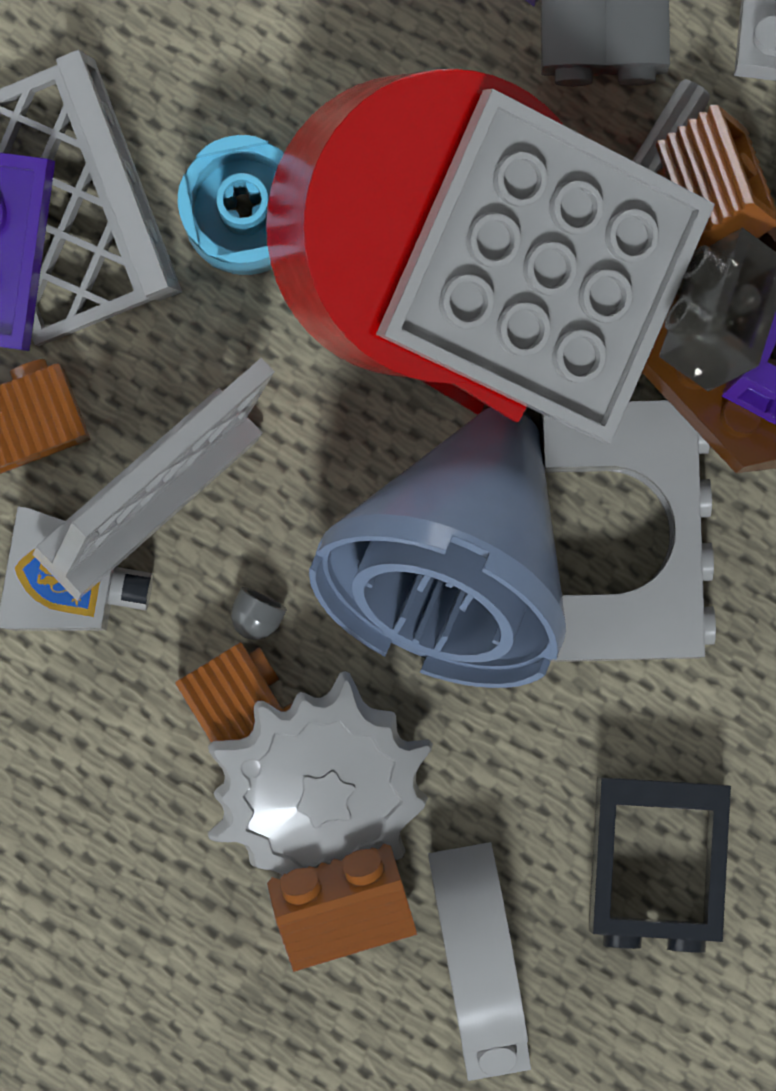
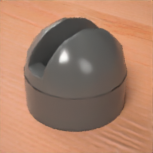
[231,587,287,640]

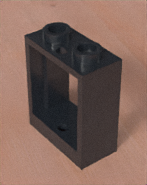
[589,777,731,953]

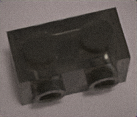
[659,227,776,392]

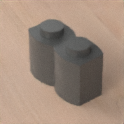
[541,0,670,87]

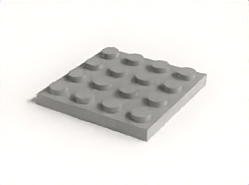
[376,89,715,444]

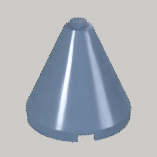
[309,408,566,688]

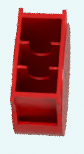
[266,69,563,423]

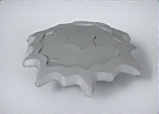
[208,671,433,877]

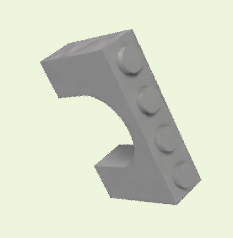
[540,400,716,662]

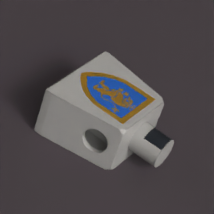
[0,506,153,631]

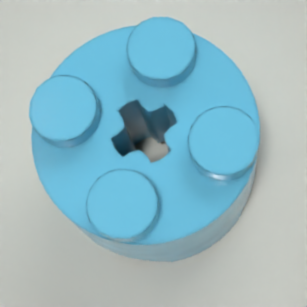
[178,135,284,275]

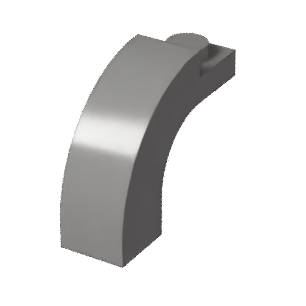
[428,842,531,1081]

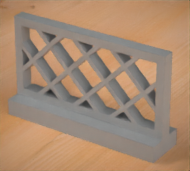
[0,49,182,346]
[32,358,275,601]

